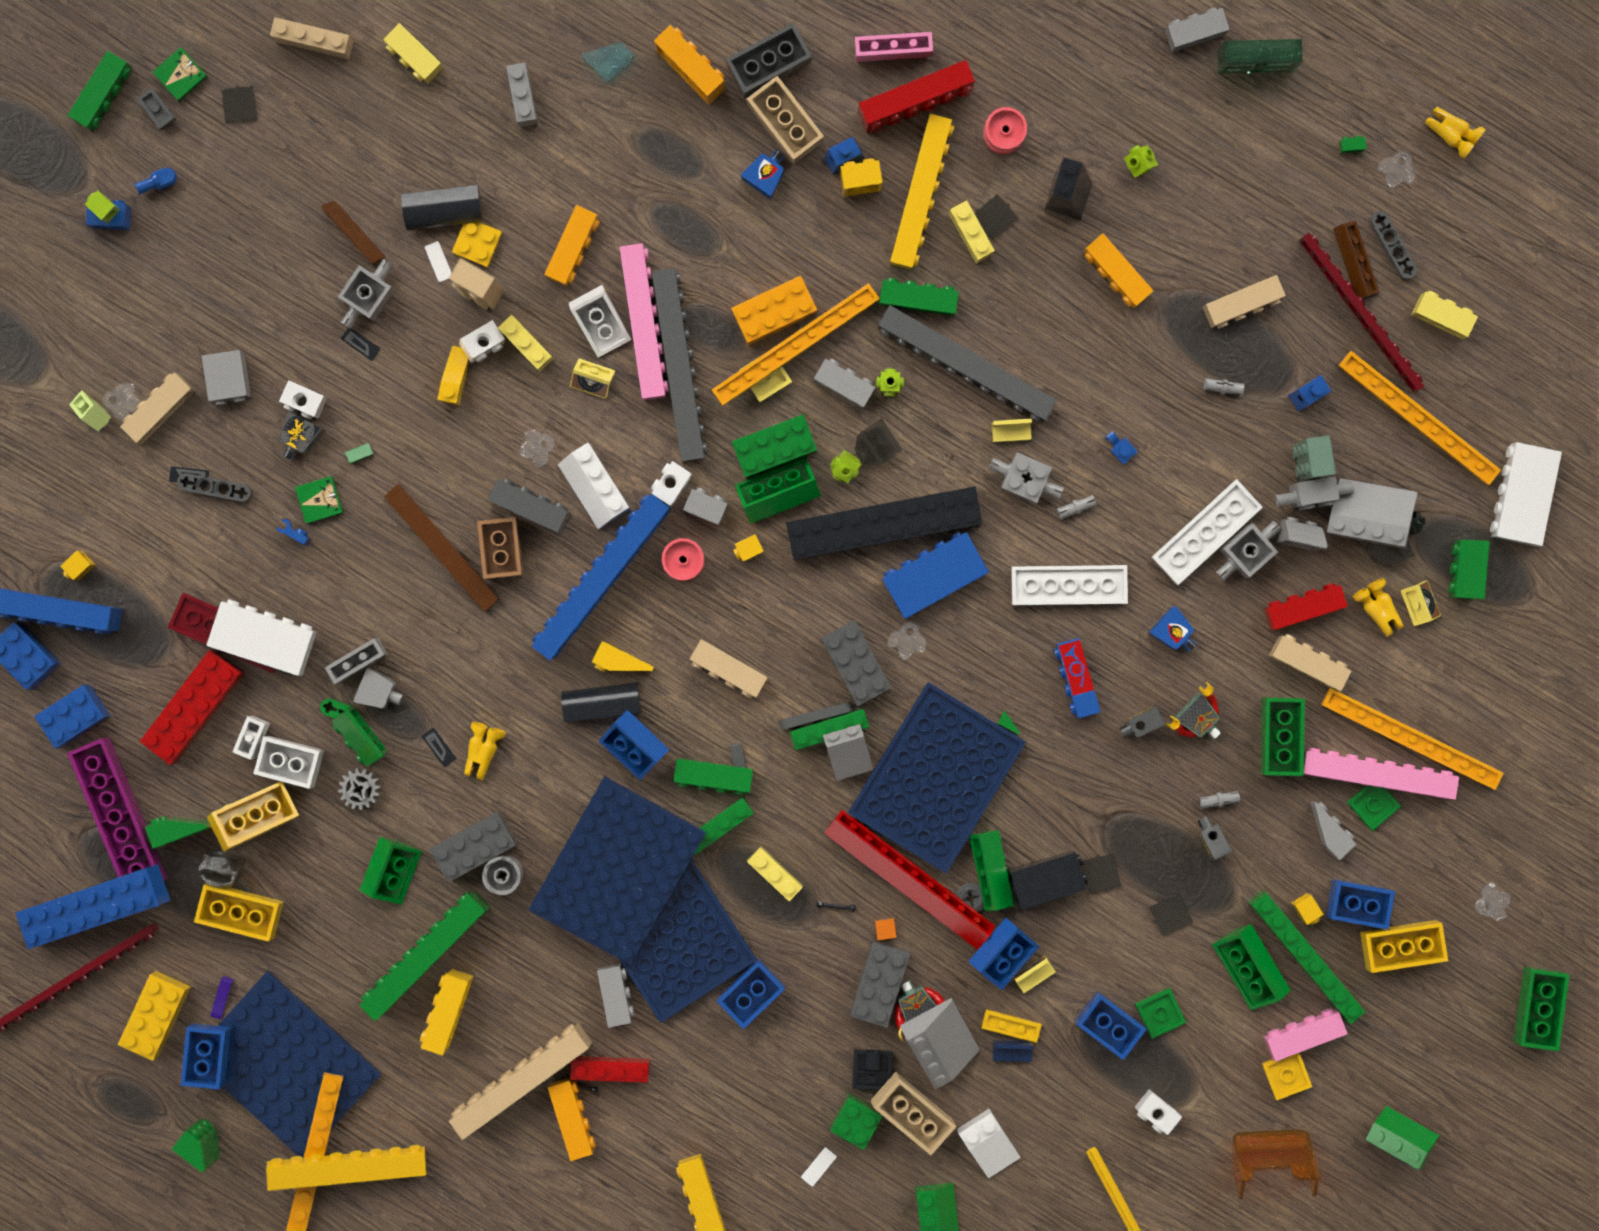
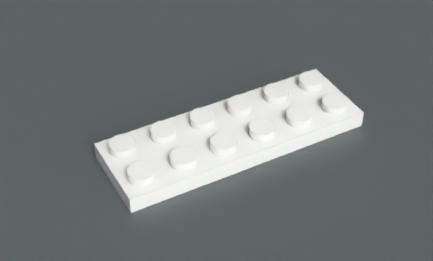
[1151,479,1263,585]
[1011,565,1128,605]

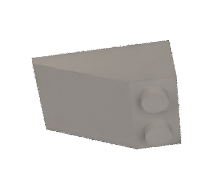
[1276,517,1327,551]

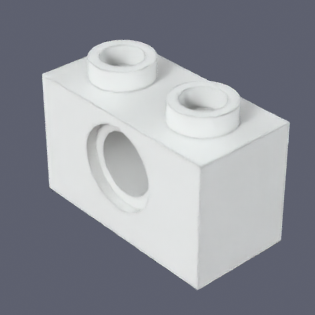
[459,320,505,363]
[279,380,327,420]
[651,461,692,507]
[233,716,270,760]
[1135,1089,1182,1135]

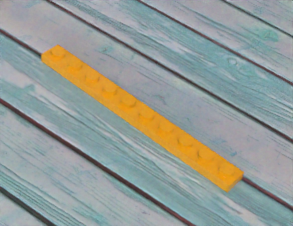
[711,283,880,407]
[1337,351,1501,486]
[1321,688,1503,790]
[286,1072,343,1231]

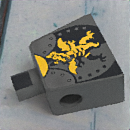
[279,412,325,461]
[1120,704,1165,738]
[1198,816,1232,862]

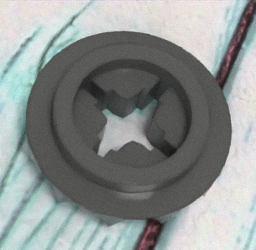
[956,883,984,912]

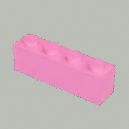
[854,32,933,62]
[1263,1008,1348,1061]

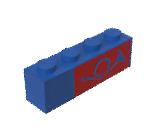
[1053,638,1100,718]

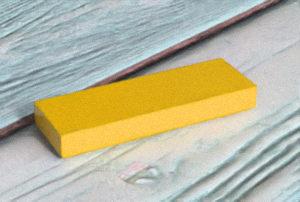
[981,1009,1042,1043]

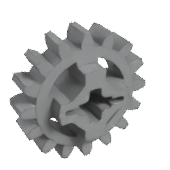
[338,768,381,810]

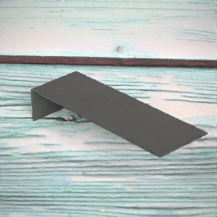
[730,742,746,768]

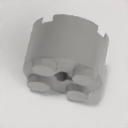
[482,855,524,895]

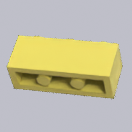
[383,23,444,84]
[949,200,995,264]
[1411,291,1478,340]
[498,315,554,372]
[747,846,803,901]

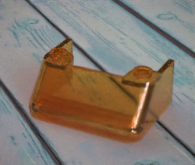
[1232,1129,1320,1199]

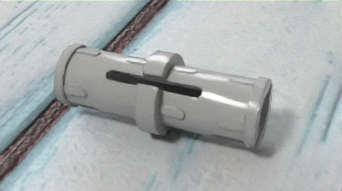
[1203,378,1244,396]
[1056,495,1097,520]
[1199,791,1240,809]

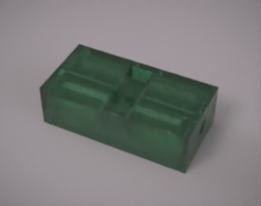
[1217,39,1303,74]

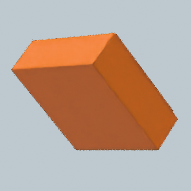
[875,918,897,940]

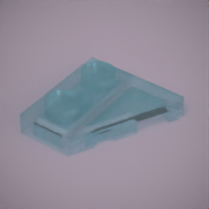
[581,42,635,83]

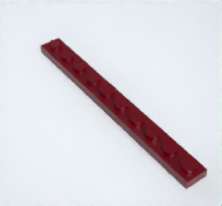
[1298,233,1424,393]
[0,923,158,1032]

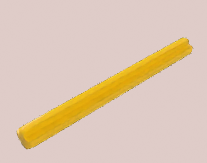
[1086,1147,1141,1231]

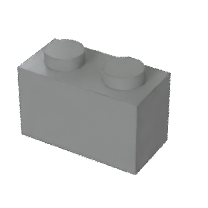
[683,487,728,526]

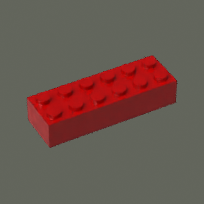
[858,60,975,133]
[139,649,246,765]

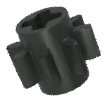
[1409,511,1426,535]

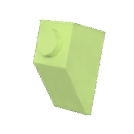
[69,390,111,432]

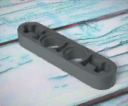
[1370,211,1417,280]
[177,473,253,502]
[779,701,853,730]

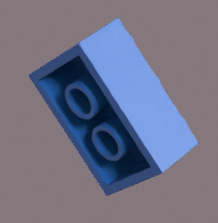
[0,622,62,690]
[34,684,111,749]
[599,710,669,780]
[1326,879,1395,929]
[968,918,1040,990]
[717,958,785,1029]
[1074,991,1147,1060]
[180,1023,231,1089]

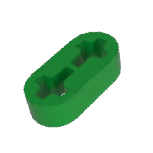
[320,698,352,718]

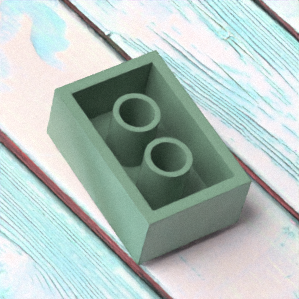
[1292,435,1336,482]

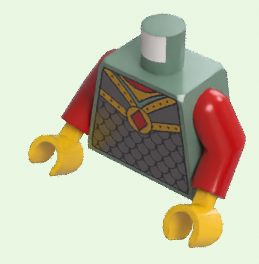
[1165,682,1221,740]
[894,980,945,1041]

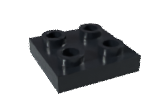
[852,1049,892,1090]

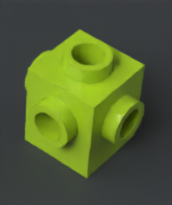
[1124,145,1158,178]
[876,369,904,397]
[830,449,861,483]

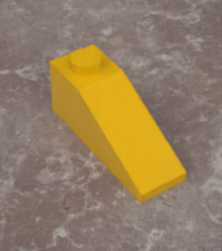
[437,346,469,406]
[592,641,655,672]

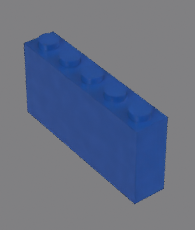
[882,531,989,619]

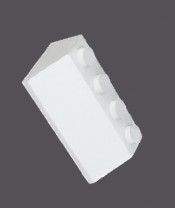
[558,443,630,529]

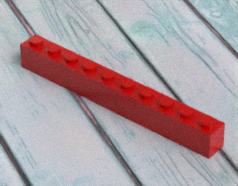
[824,810,995,950]

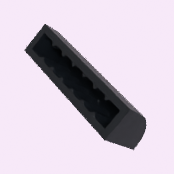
[401,185,483,231]
[561,682,642,722]

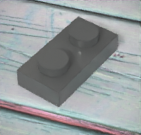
[137,87,176,131]

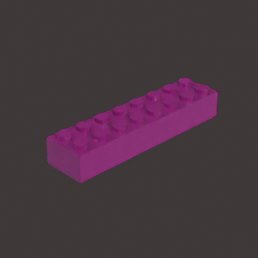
[67,737,168,880]

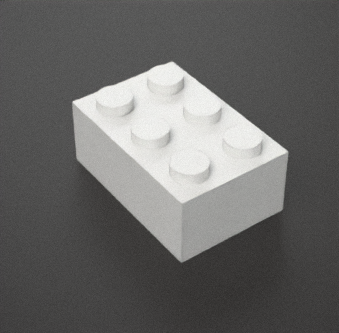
[253,736,324,789]

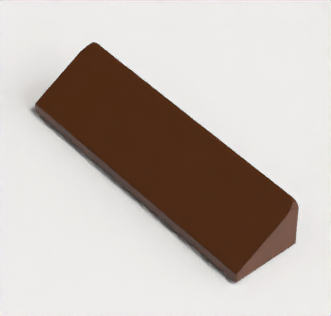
[321,201,385,266]
[1333,221,1379,299]

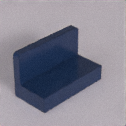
[993,1040,1034,1062]

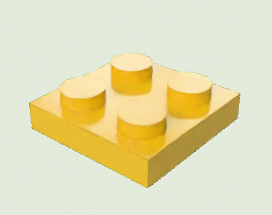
[452,222,502,268]
[1261,1053,1312,1100]

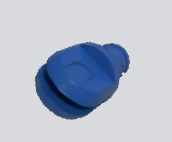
[134,168,177,195]

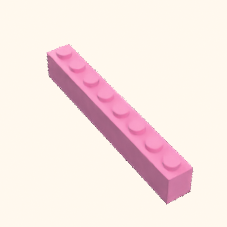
[620,243,669,401]
[1304,748,1459,800]

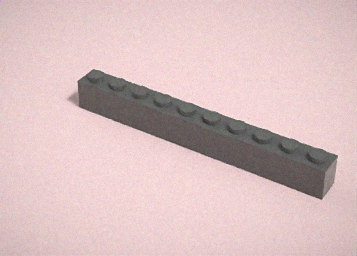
[652,268,708,463]
[878,305,1057,423]

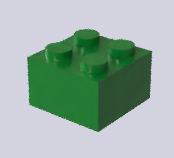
[830,1093,883,1150]

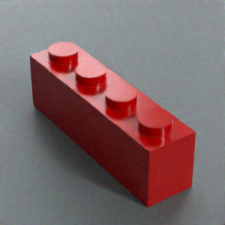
[1264,582,1348,630]
[570,1056,650,1082]

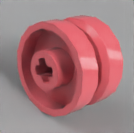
[983,107,1027,155]
[662,538,705,581]

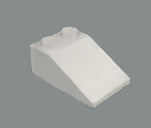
[569,285,631,357]
[957,1109,1021,1179]

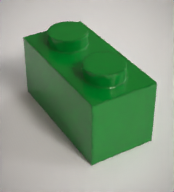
[1339,136,1367,154]

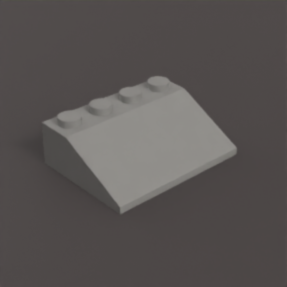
[1327,478,1418,549]
[900,998,980,1090]

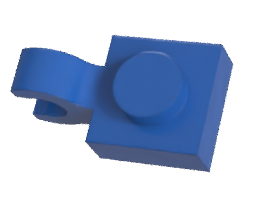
[1105,431,1138,465]
[277,519,311,546]

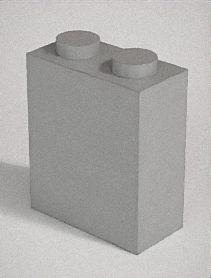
[202,350,251,406]
[823,724,873,781]

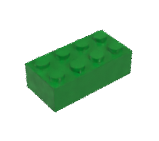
[731,414,817,479]
[1260,697,1305,776]
[1513,966,1570,1051]

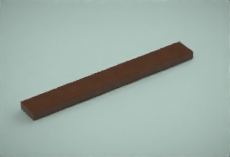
[384,484,500,612]

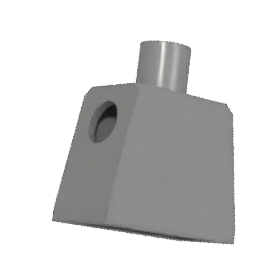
[353,667,403,709]

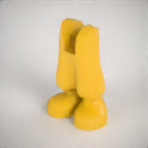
[1425,107,1486,159]
[1352,578,1404,637]
[464,722,506,781]

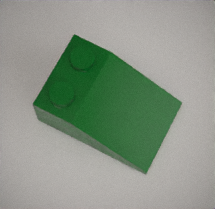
[145,816,211,849]

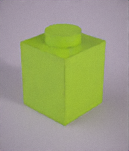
[84,190,120,224]

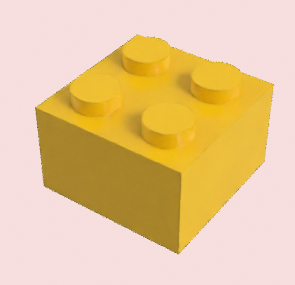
[840,158,882,197]

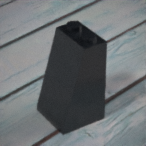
[1044,157,1092,220]
[1008,850,1088,910]

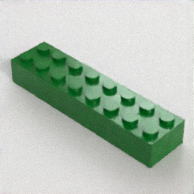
[359,891,490,1021]

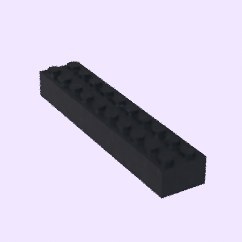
[786,486,983,561]

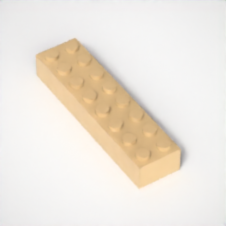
[449,1023,592,1140]

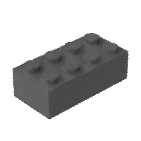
[726,23,812,98]
[488,478,571,535]
[821,620,891,706]
[429,810,518,883]
[849,939,910,1028]

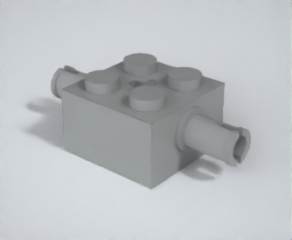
[338,259,395,329]
[988,452,1064,504]
[1275,476,1354,511]
[1216,521,1281,581]

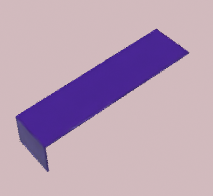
[210,976,234,1020]

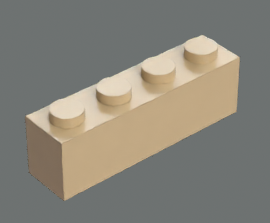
[270,17,354,60]
[1203,275,1286,329]
[120,372,196,445]
[1269,634,1351,691]
[690,639,768,699]

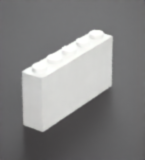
[1490,442,1562,547]
[206,599,317,676]

